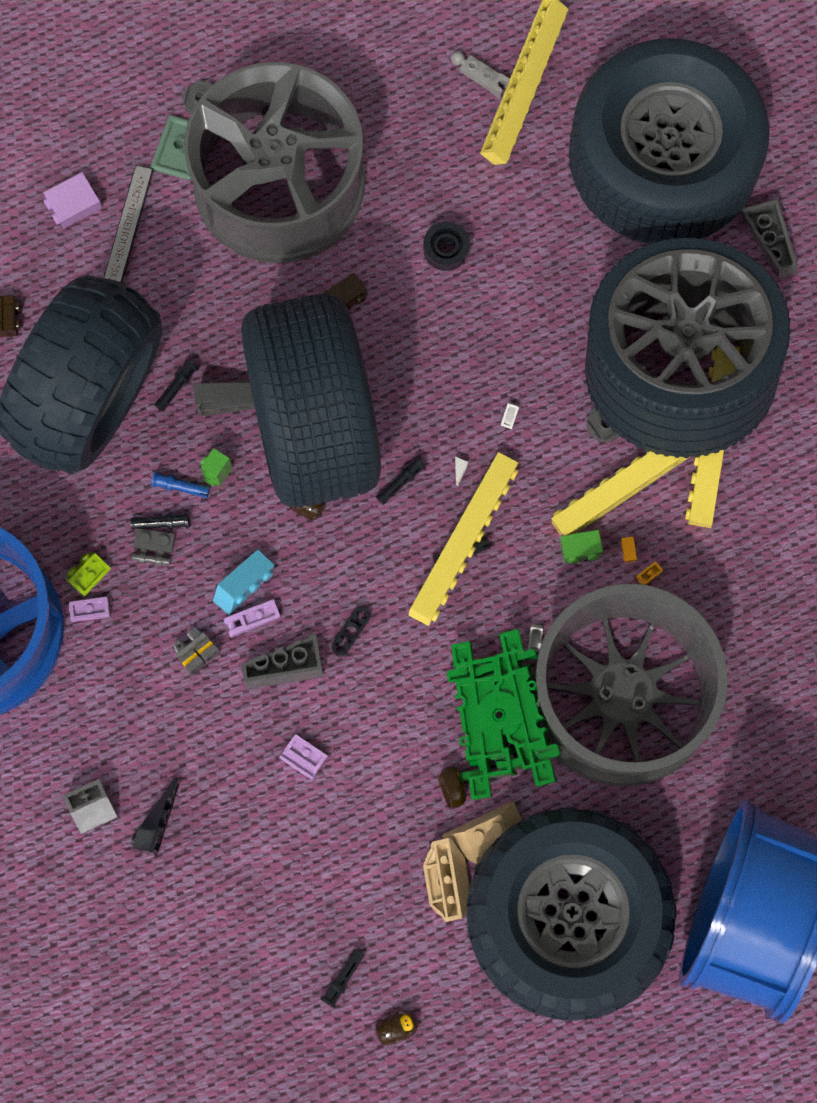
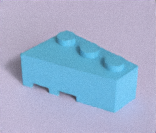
[213,550,274,616]

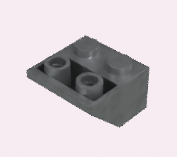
[62,779,118,834]

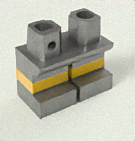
[173,628,220,676]

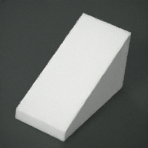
[501,402,520,429]
[455,457,468,485]
[528,624,543,652]

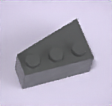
[193,381,255,417]

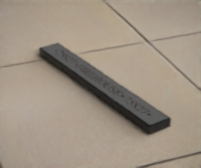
[103,165,154,283]

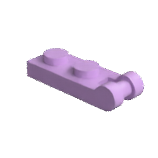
[224,599,281,638]

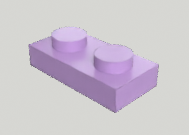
[69,597,110,622]

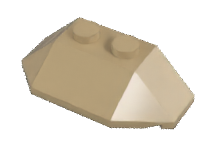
[442,801,522,864]
[423,838,470,922]

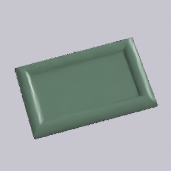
[150,115,192,181]

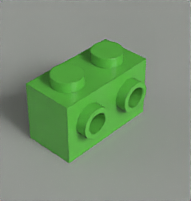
[200,448,232,487]
[559,530,603,564]

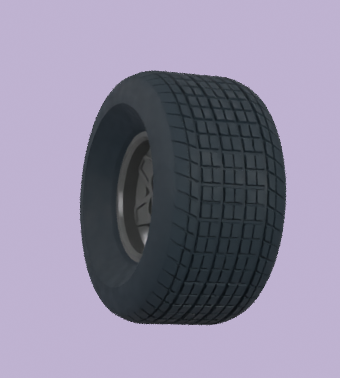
[569,38,770,244]
[241,293,381,508]

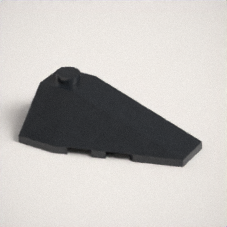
[131,777,181,857]

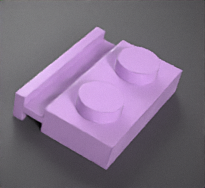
[279,734,328,780]

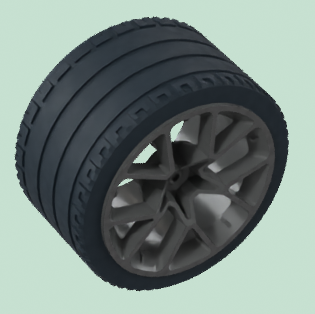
[585,237,791,458]

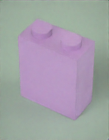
[43,172,102,229]

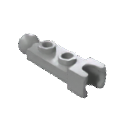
[451,51,510,98]

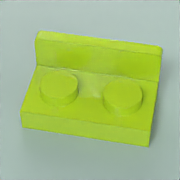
[65,552,111,596]

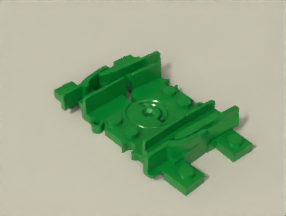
[447,629,562,800]

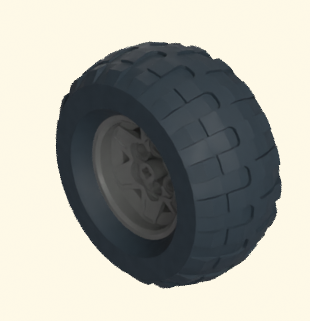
[0,275,163,474]
[466,808,677,1021]

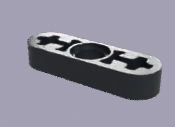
[331,607,370,657]

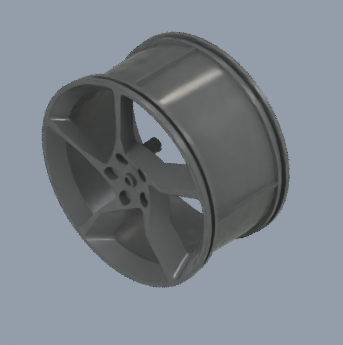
[184,62,365,263]

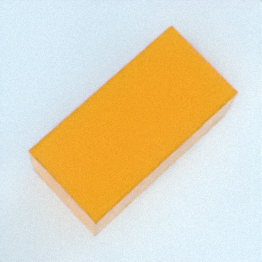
[621,537,637,564]
[636,561,663,585]

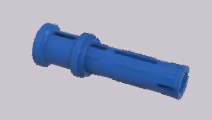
[151,470,210,498]

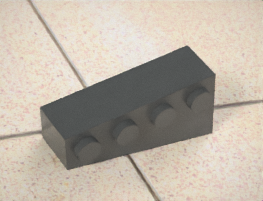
[741,199,798,279]
[241,633,323,689]

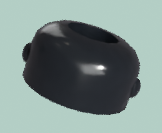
[423,222,470,271]

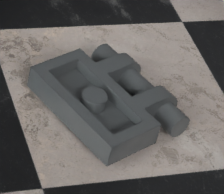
[131,529,175,566]

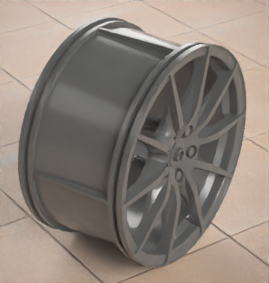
[531,584,728,786]

